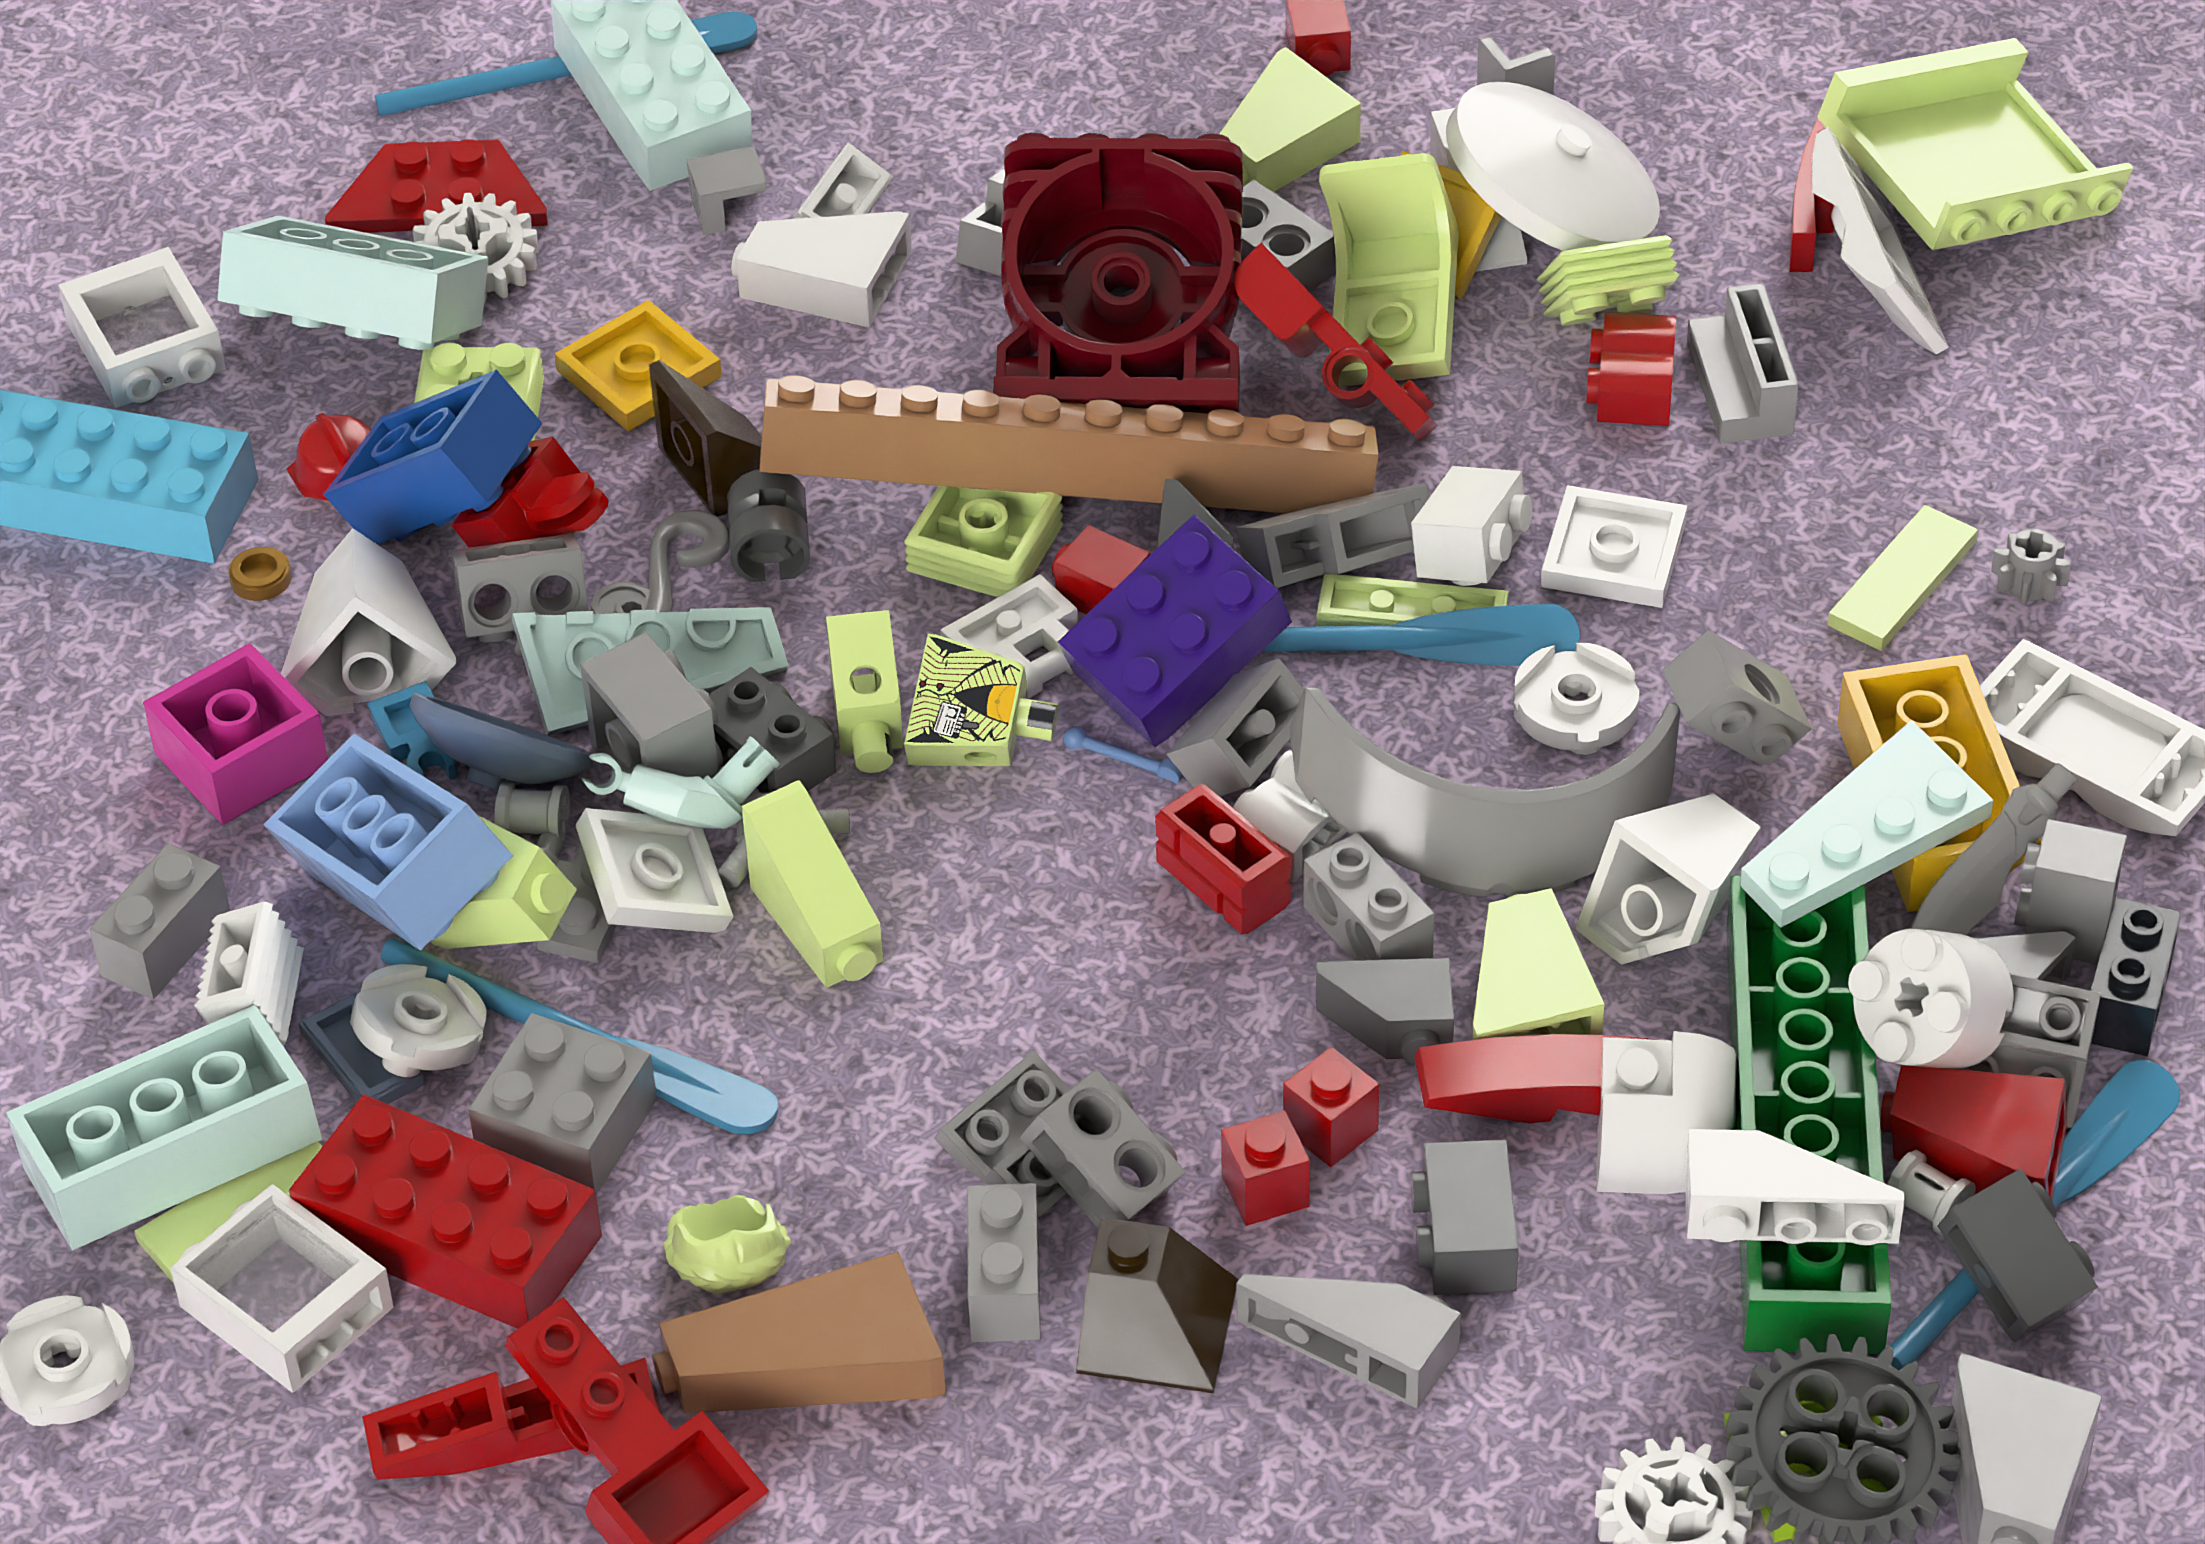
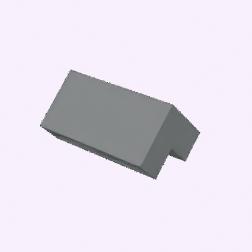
[1687,283,1798,444]

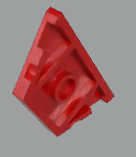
[325,139,548,233]

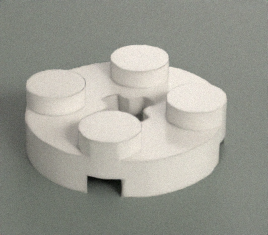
[1514,643,1639,755]
[350,964,487,1077]
[0,1295,135,1426]

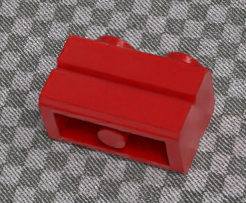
[1155,784,1291,935]

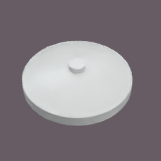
[1446,82,1660,251]

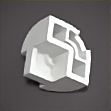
[1596,1031,1737,1194]

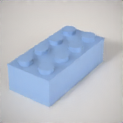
[263,734,513,951]

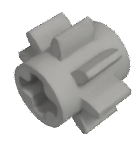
[1991,529,2071,604]

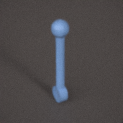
[1063,726,1183,784]

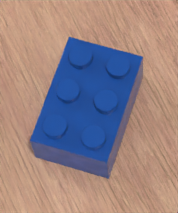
[323,370,543,545]

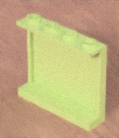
[1817,38,2133,251]

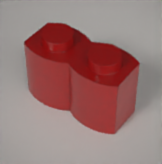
[1586,311,1676,426]

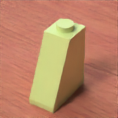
[1219,47,1361,192]
[742,780,883,988]
[430,816,577,949]
[1472,888,1605,1040]

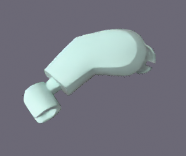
[582,736,780,829]

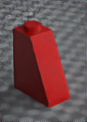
[1880,1065,2067,1201]

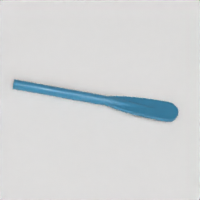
[375,12,758,116]
[1261,603,1580,666]
[381,938,778,1135]
[1890,1060,2180,1370]

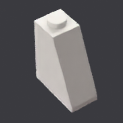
[731,211,912,328]

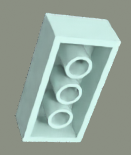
[551,0,752,191]
[217,215,488,350]
[6,1005,322,1251]

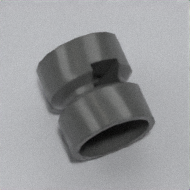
[727,469,810,582]

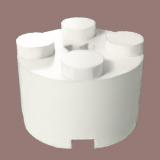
[1848,929,2014,1069]

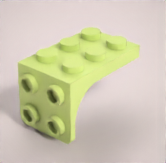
[1319,153,1459,387]

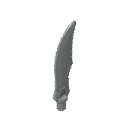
[1911,763,2077,936]

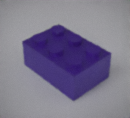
[1058,514,1292,747]

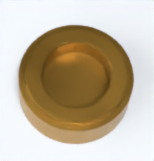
[228,547,292,601]

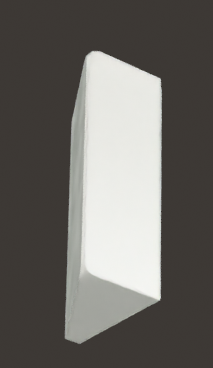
[792,142,893,219]

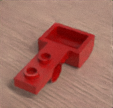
[1234,243,1438,441]
[505,1297,770,1544]

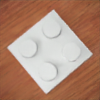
[1541,485,1687,608]
[575,808,734,933]

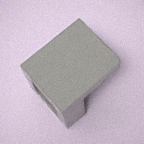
[1477,36,1555,95]
[687,146,767,235]

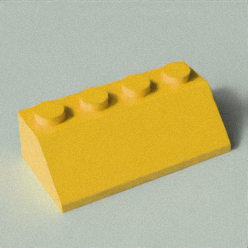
[1837,654,2042,912]

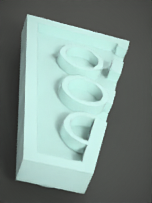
[511,607,789,735]
[1740,720,1993,928]

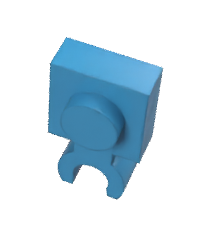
[367,681,458,780]

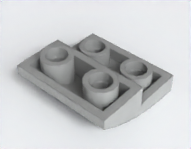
[1947,974,2101,1130]
[934,1050,1097,1219]

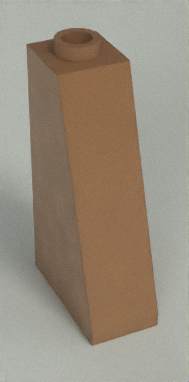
[652,1251,946,1414]

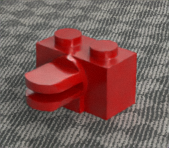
[451,437,609,548]

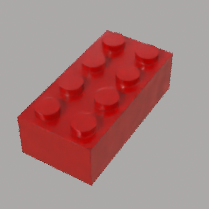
[289,1094,602,1329]

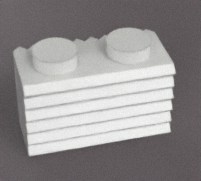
[194,901,304,1047]

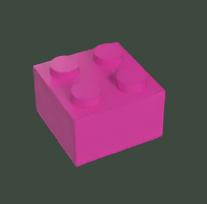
[143,643,328,825]

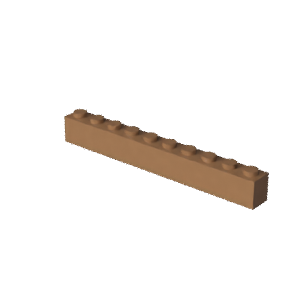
[759,375,1379,513]

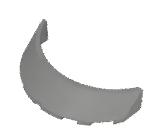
[1290,687,1680,897]

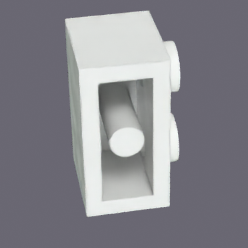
[1411,466,1532,586]

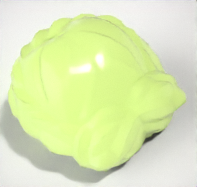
[663,1195,792,1294]

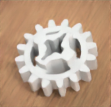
[413,193,539,304]
[1595,1437,1753,1544]

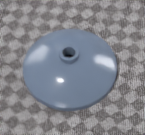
[409,693,594,790]

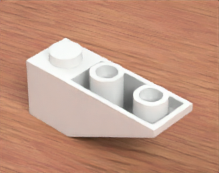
[1685,1129,1904,1245]

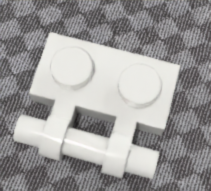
[940,574,1078,699]

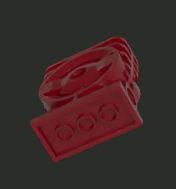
[993,133,1243,413]

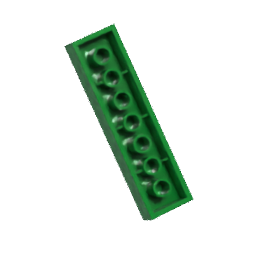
[1726,876,1892,1354]

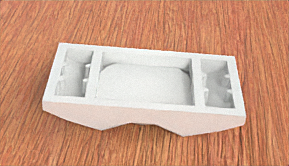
[1812,127,1948,355]
[1980,639,2205,836]

